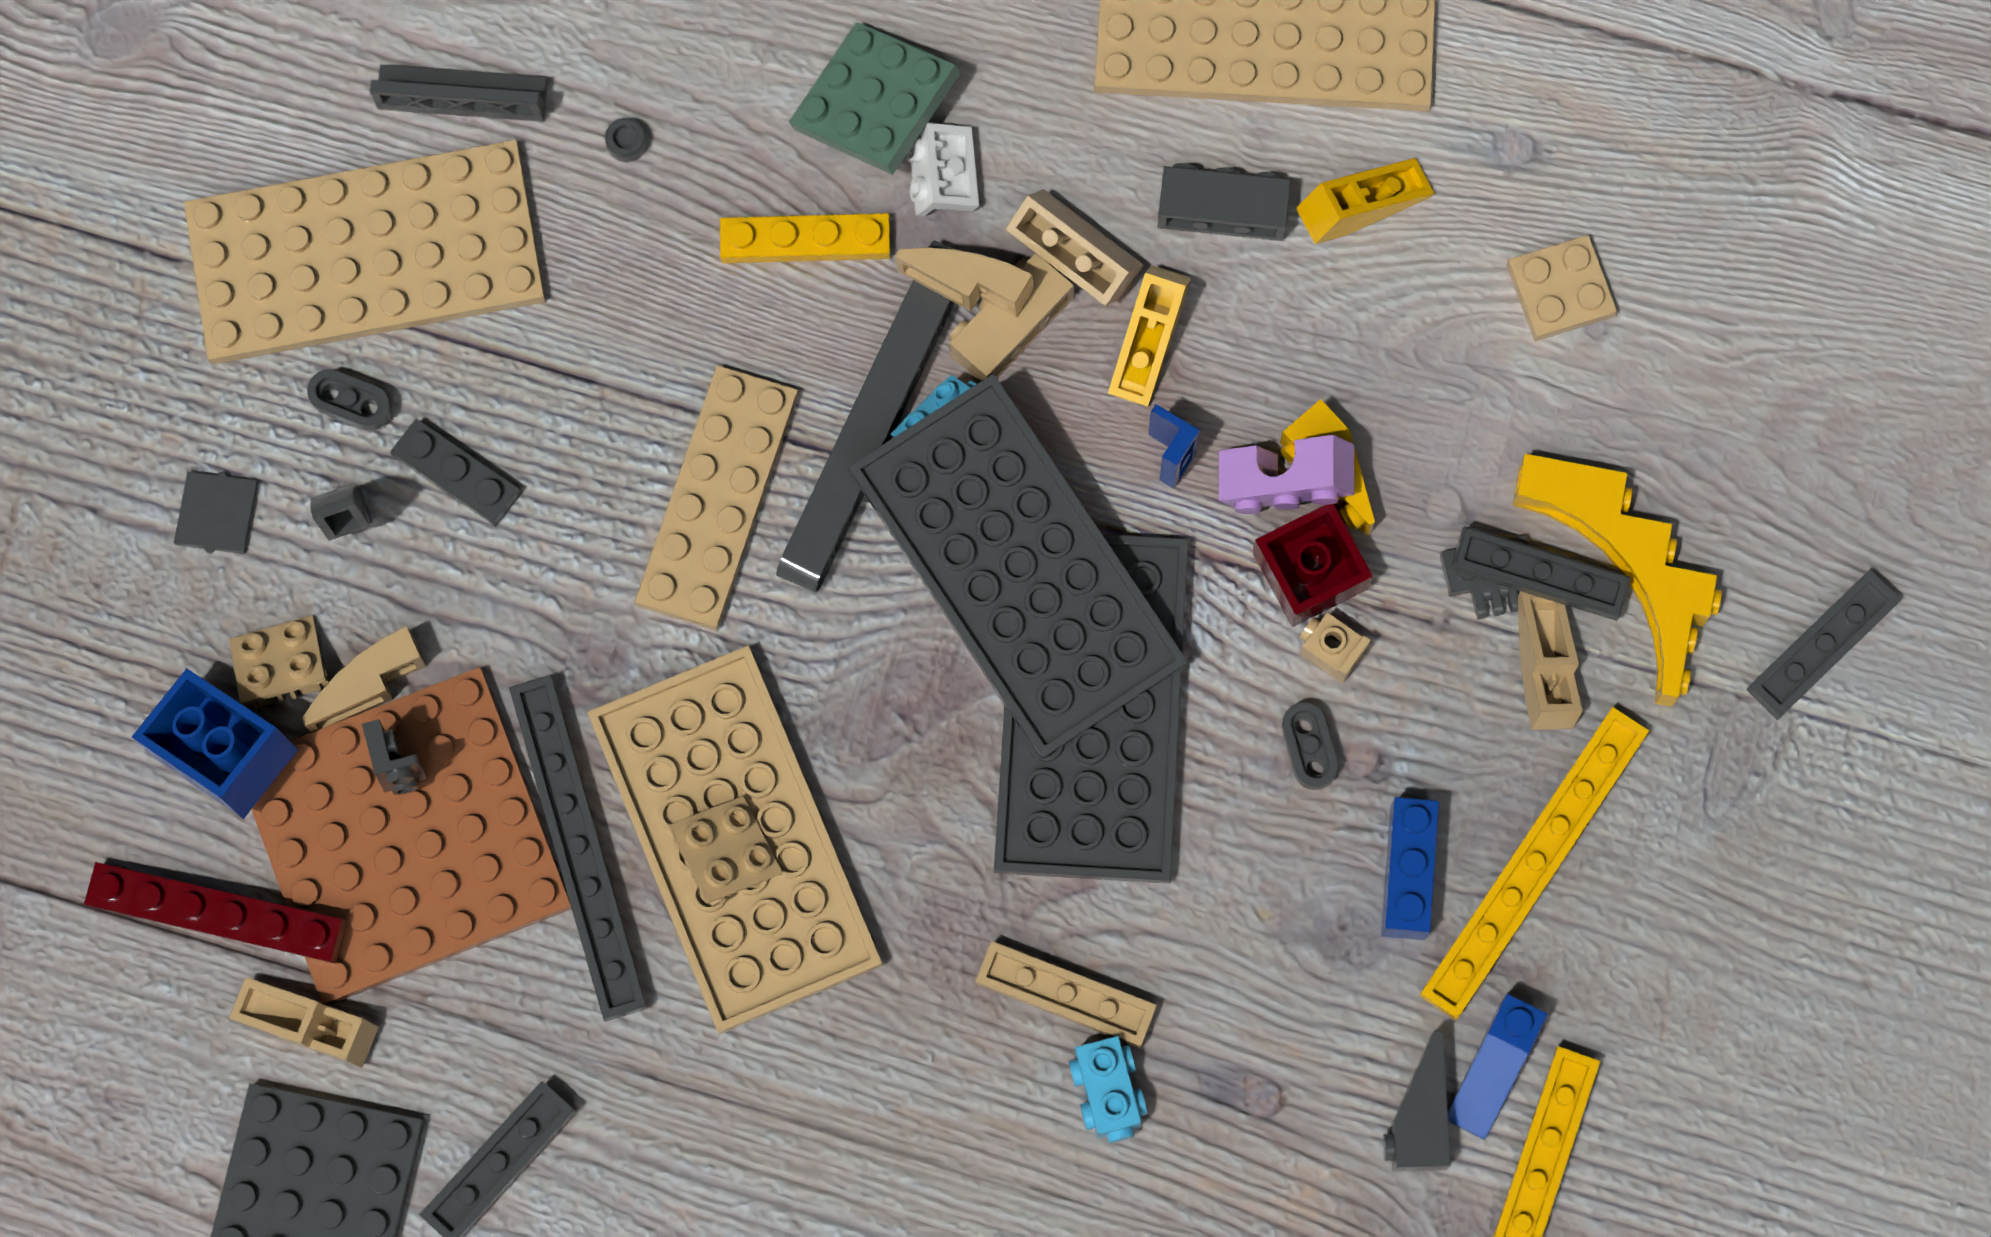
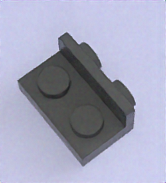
[362,719,427,795]

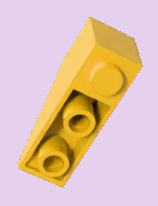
[1280,399,1375,537]

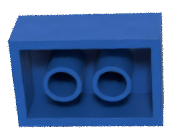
[132,668,298,819]

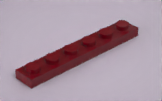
[84,862,347,964]

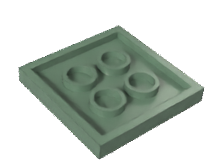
[789,22,961,175]

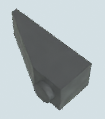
[1383,1031,1451,1172]

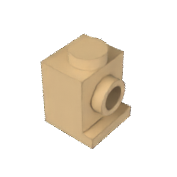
[1299,612,1371,684]

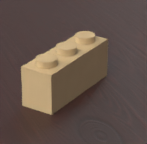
[1005,189,1144,306]
[949,253,1074,382]

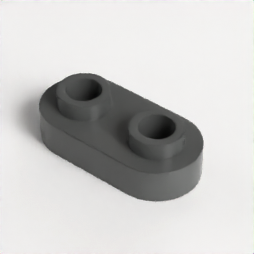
[307,369,392,430]
[1281,702,1338,790]

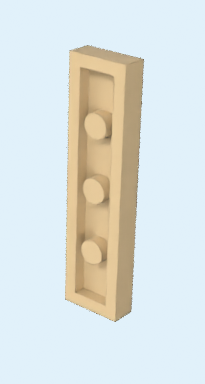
[975,941,1157,1049]

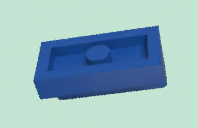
[1148,404,1200,489]

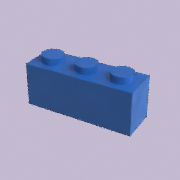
[1381,797,1439,941]

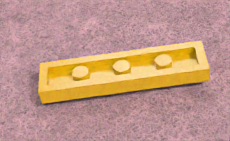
[720,213,890,263]

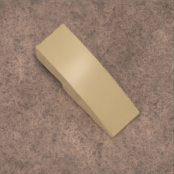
[895,248,1034,318]
[1518,591,1583,730]
[302,626,427,732]
[229,977,379,1068]

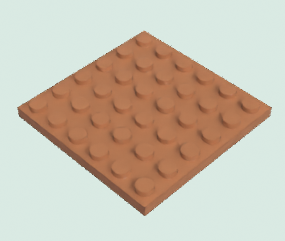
[251,667,572,1006]

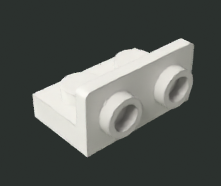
[906,123,979,216]

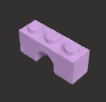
[1219,435,1354,514]

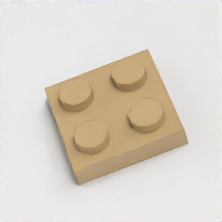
[1506,235,1617,342]

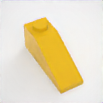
[1296,158,1435,244]
[1108,265,1192,407]

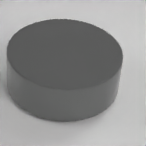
[605,118,648,162]

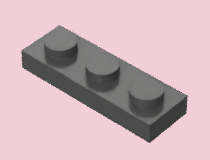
[390,418,521,527]

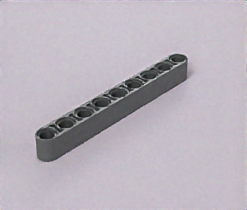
[776,240,956,593]

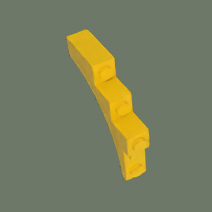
[1512,454,1722,707]

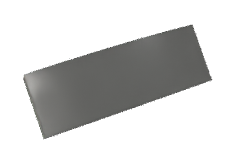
[310,483,372,541]

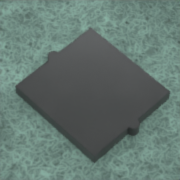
[174,471,258,554]

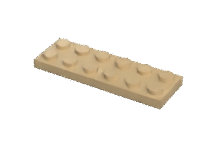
[634,365,799,632]

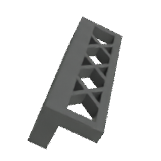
[370,64,548,122]

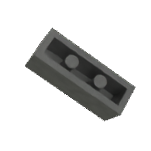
[1157,163,1291,241]

